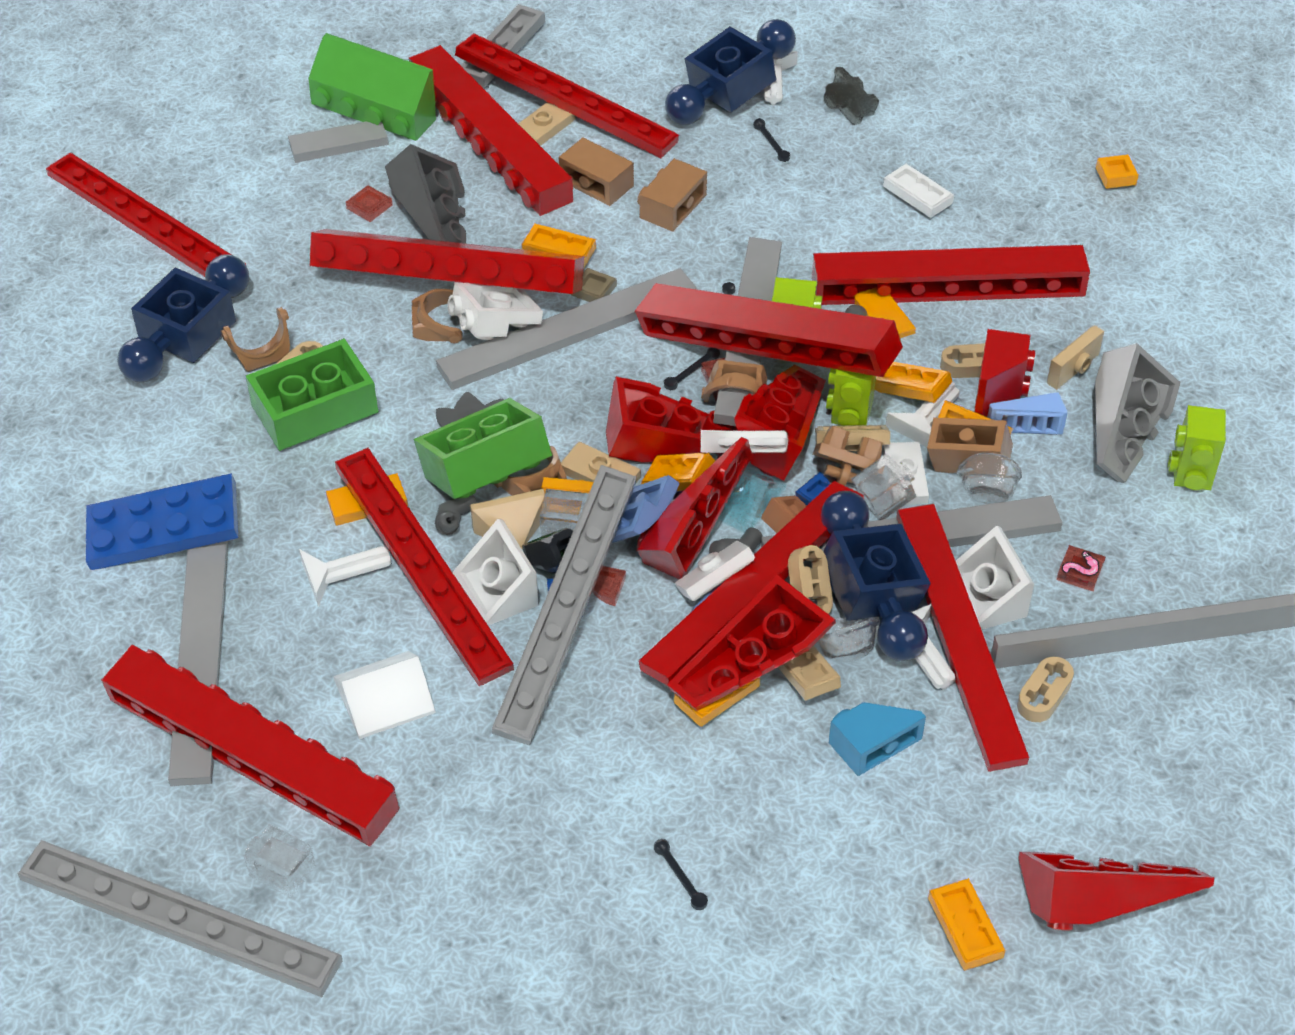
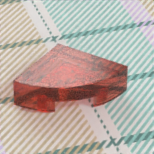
[592,566,626,606]

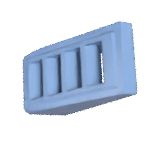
[987,392,1067,434]

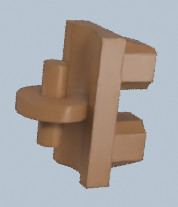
[812,426,885,486]

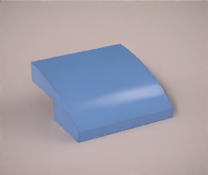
[612,475,680,543]

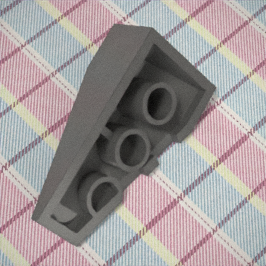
[385,144,466,243]

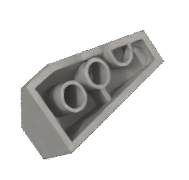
[1095,343,1181,483]

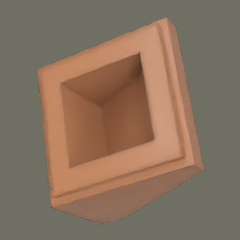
[761,495,807,533]

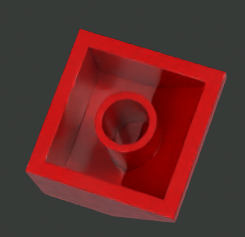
[974,329,1036,417]

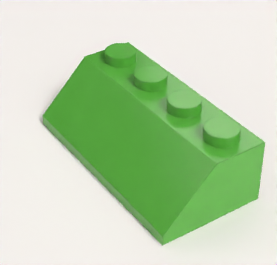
[308,33,436,141]

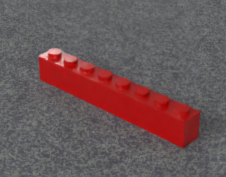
[408,45,573,216]
[310,229,585,294]
[812,245,1090,305]
[634,283,903,377]
[101,645,400,847]

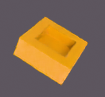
[1096,154,1139,189]

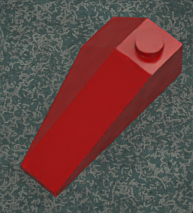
[734,364,826,481]
[606,376,738,463]
[637,437,753,579]
[667,575,836,711]
[1019,851,1215,930]

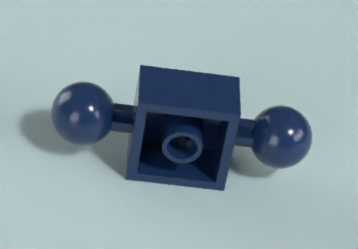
[665,19,796,125]
[117,255,249,382]
[821,491,931,661]

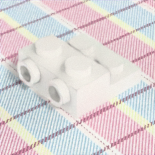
[448,283,543,340]

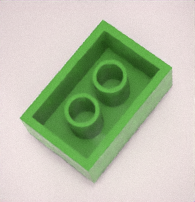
[245,338,378,451]
[413,398,552,499]

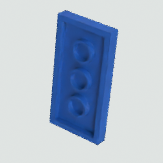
[86,473,239,570]

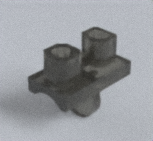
[823,67,879,125]

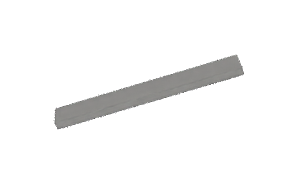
[713,237,782,426]
[436,268,697,390]
[492,465,637,745]
[761,495,1062,568]
[168,541,228,786]
[991,593,1295,669]
[18,840,343,997]

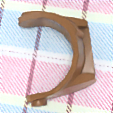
[412,289,463,343]
[221,307,290,371]
[701,360,767,402]
[494,446,567,496]

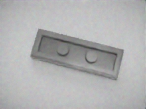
[288,121,389,163]

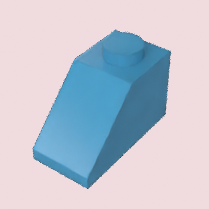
[828,702,926,776]

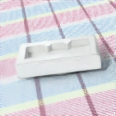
[883,164,954,218]
[882,442,929,506]
[675,541,755,601]

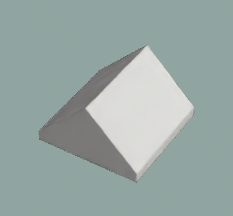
[453,519,538,626]
[956,525,1034,630]
[333,651,435,739]

